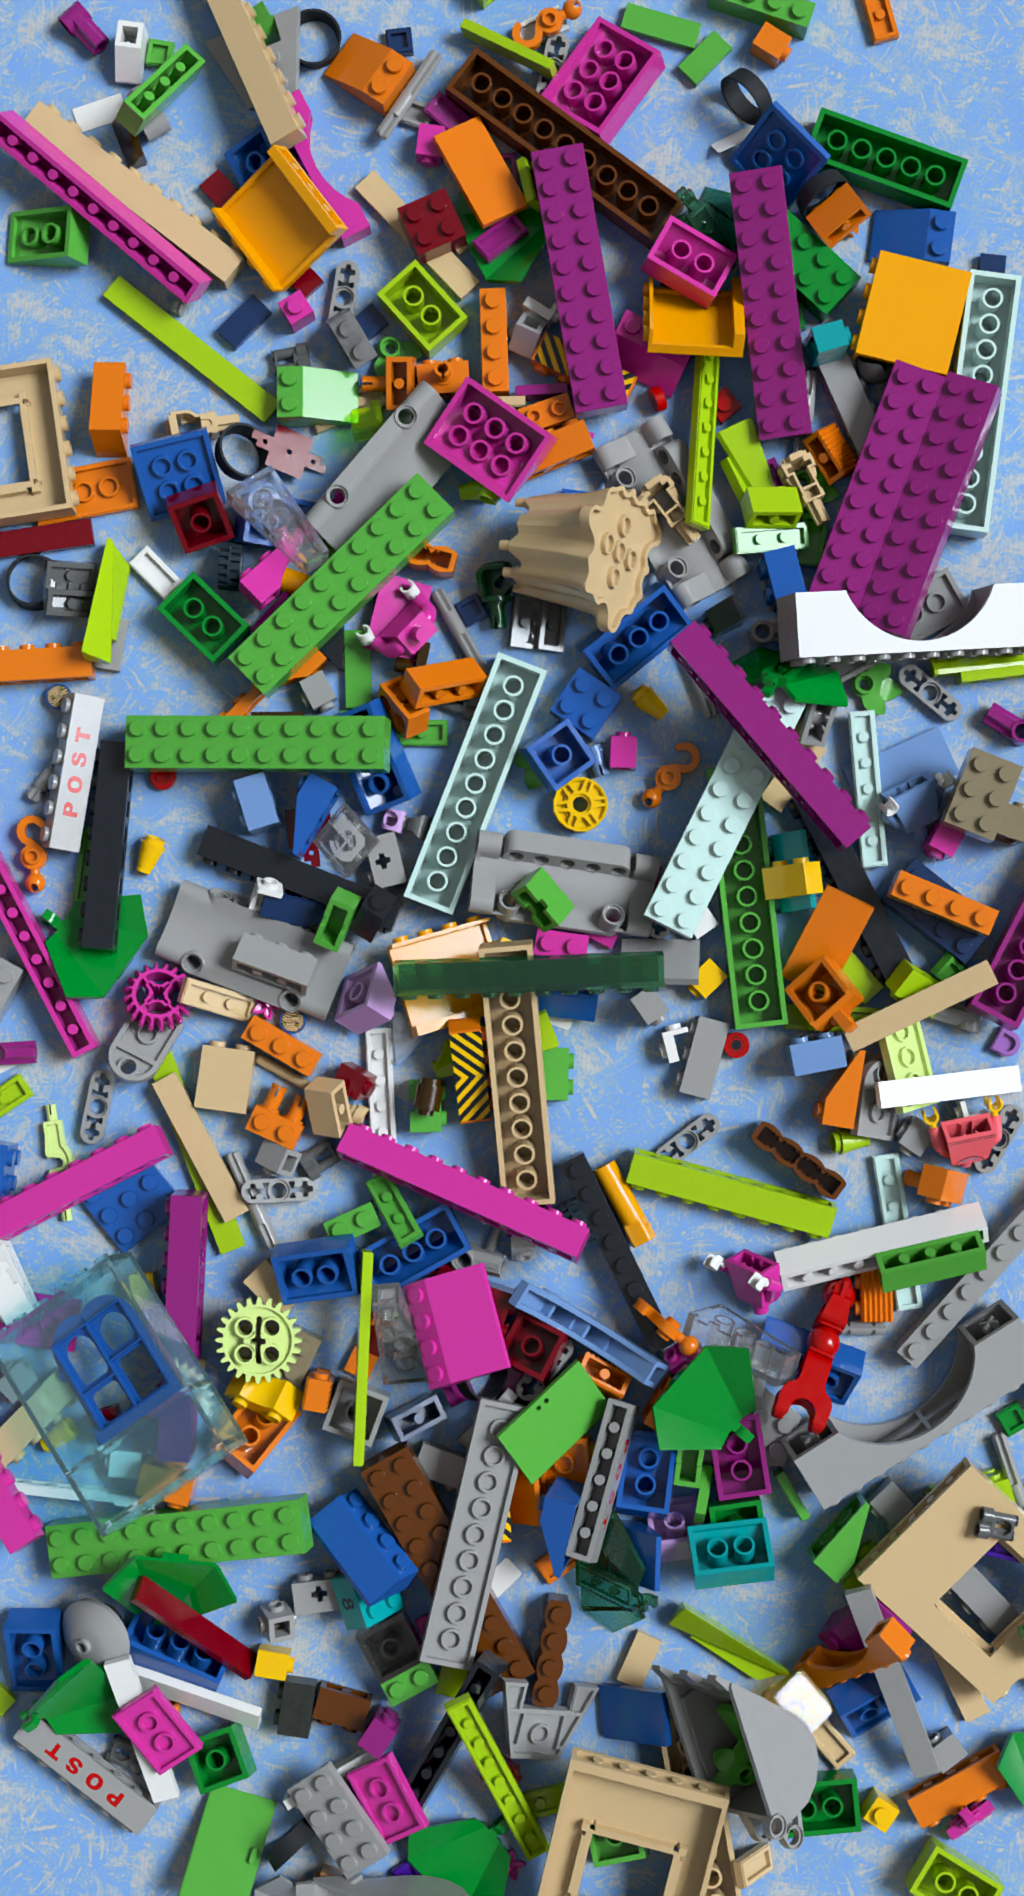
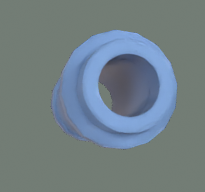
[588,744,610,778]

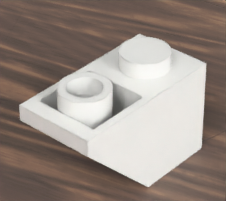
[115,20,148,86]

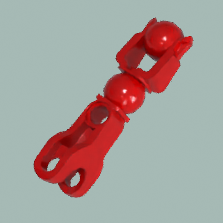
[771,1277,855,1435]

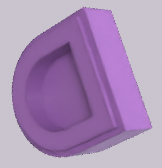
[988,1026,1020,1057]

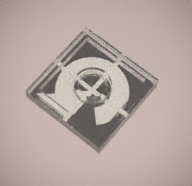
[312,804,379,878]

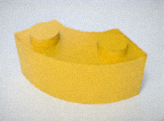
[224,1369,304,1424]

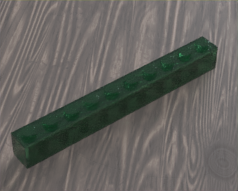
[393,951,665,1000]

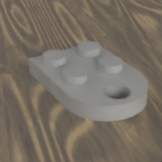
[108,1000,184,1084]
[850,1060,898,1142]

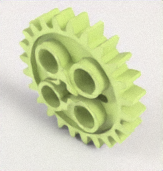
[215,1296,303,1384]

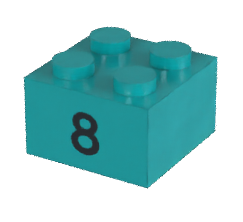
[330,1573,404,1630]

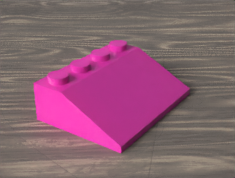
[541,16,665,144]
[423,376,558,503]
[404,1263,511,1390]

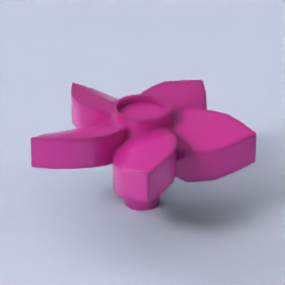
[252,998,279,1021]
[508,1849,526,1881]

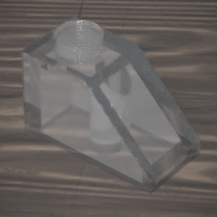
[388,1012,425,1065]

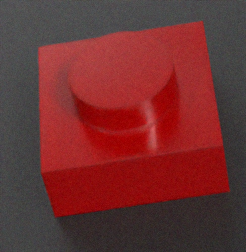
[716,387,742,425]

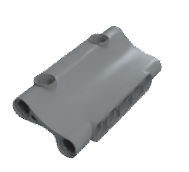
[302,380,452,551]
[592,414,752,611]
[467,830,660,937]
[155,880,355,1021]

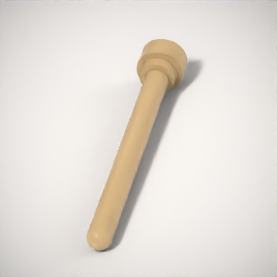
[255,1054,369,1125]

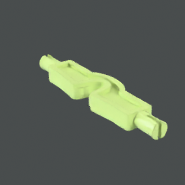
[43,1104,75,1221]

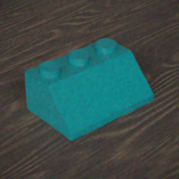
[768,829,816,914]
[687,1517,775,1590]

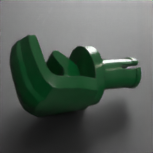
[476,561,514,629]

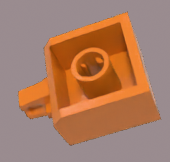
[784,955,864,1034]

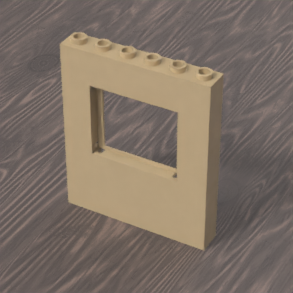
[0,357,80,527]
[853,1456,1024,1704]
[537,1746,730,1896]

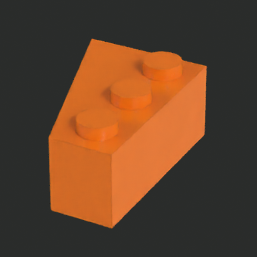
[89,362,133,458]

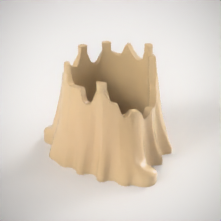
[499,485,663,633]

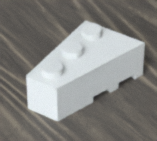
[0,1240,42,1326]

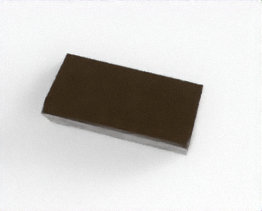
[112,119,147,169]

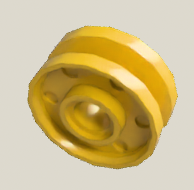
[552,777,608,833]

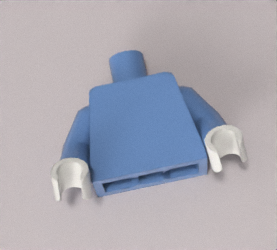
[878,770,955,840]

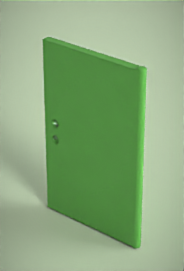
[496,1359,607,1485]
[178,1786,277,1896]

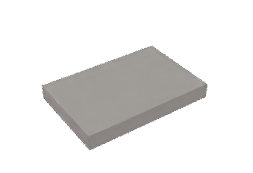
[619,938,700,985]

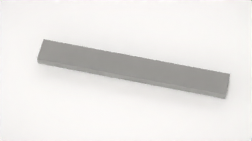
[845,1584,940,1779]

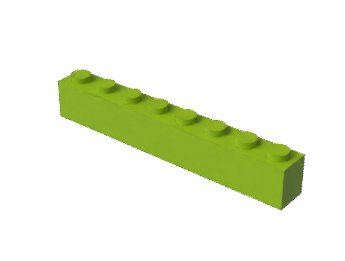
[626,1147,837,1239]

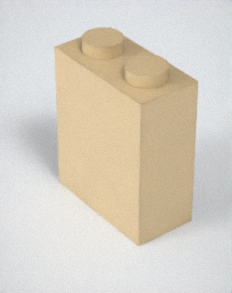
[194,1040,257,1114]

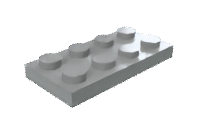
[287,1761,391,1880]

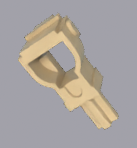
[165,410,240,439]
[777,450,831,526]
[640,473,701,546]

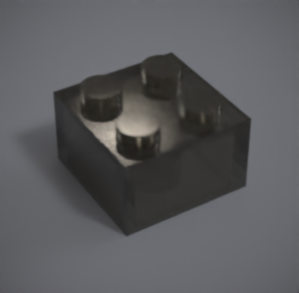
[355,1607,422,1685]

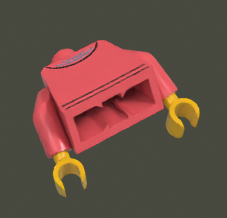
[921,1094,1004,1168]

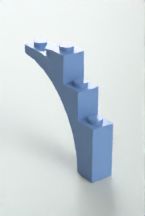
[508,1279,669,1390]

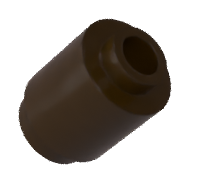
[413,1077,443,1116]

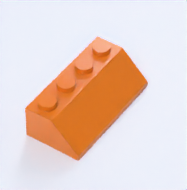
[510,1469,542,1526]

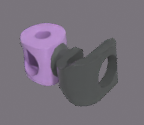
[380,808,432,841]

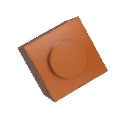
[750,21,792,69]

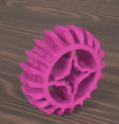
[123,962,193,1033]

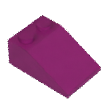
[711,1413,772,1501]
[818,1596,913,1652]

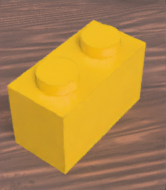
[762,857,823,900]

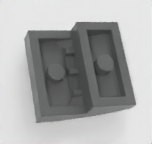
[43,559,97,617]
[507,595,568,653]

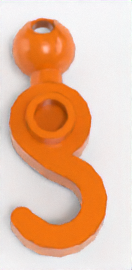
[512,0,582,50]
[641,742,700,809]
[16,815,48,893]
[633,1297,699,1356]

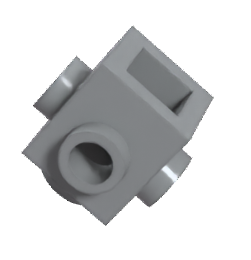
[257,1600,297,1644]

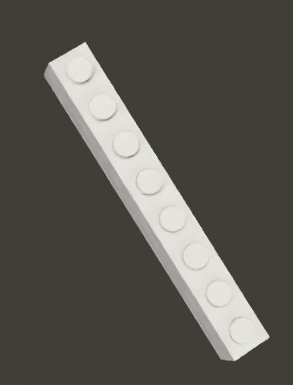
[774,1201,989,1292]

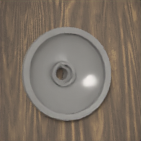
[62,1598,130,1665]

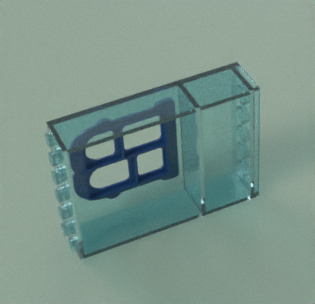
[0,1251,249,1538]

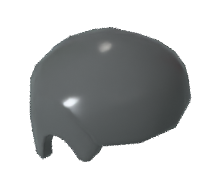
[856,356,894,385]

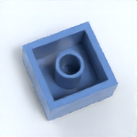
[231,772,284,835]
[784,1031,847,1077]

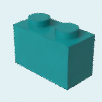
[805,319,851,367]

